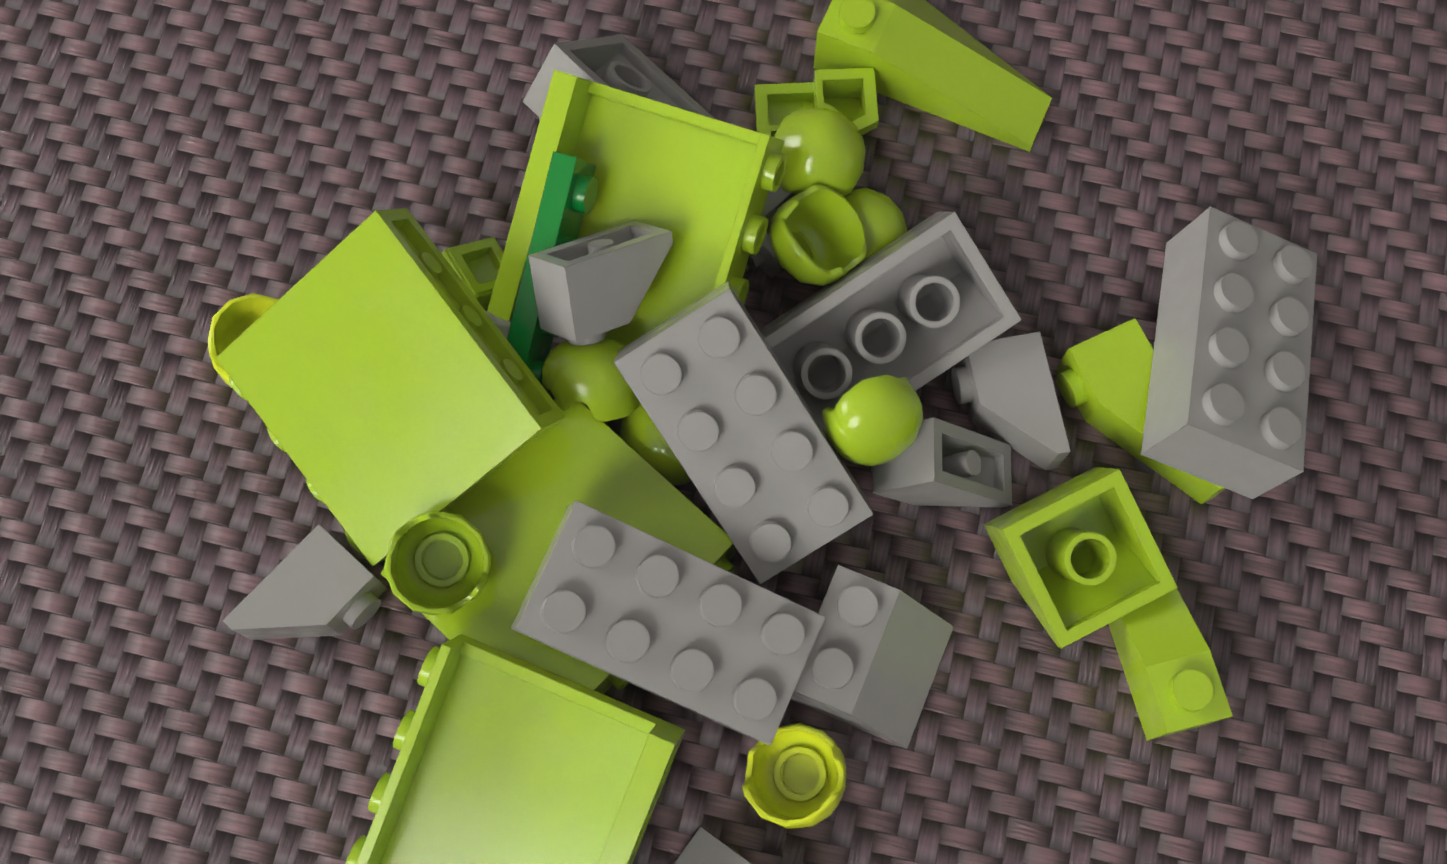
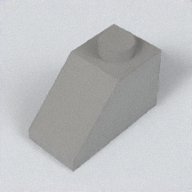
[528,220,673,345]
[951,332,1071,470]
[871,417,1012,508]
[223,524,387,640]

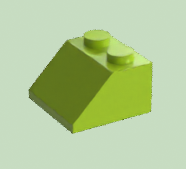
[983,467,1178,648]

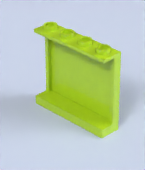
[487,69,787,345]
[216,208,566,567]
[381,399,735,694]
[345,634,686,864]

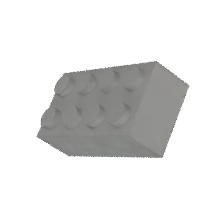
[1141,206,1317,499]
[614,281,873,584]
[511,500,825,745]

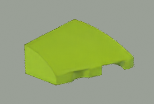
[754,67,879,137]

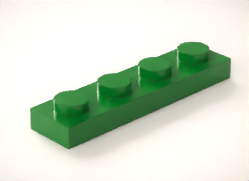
[507,151,598,392]

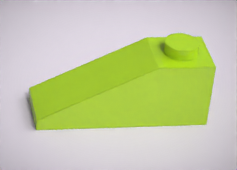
[1056,318,1226,504]
[1108,589,1233,741]

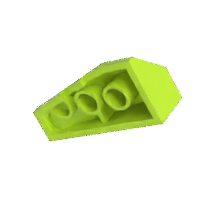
[813,0,1052,152]

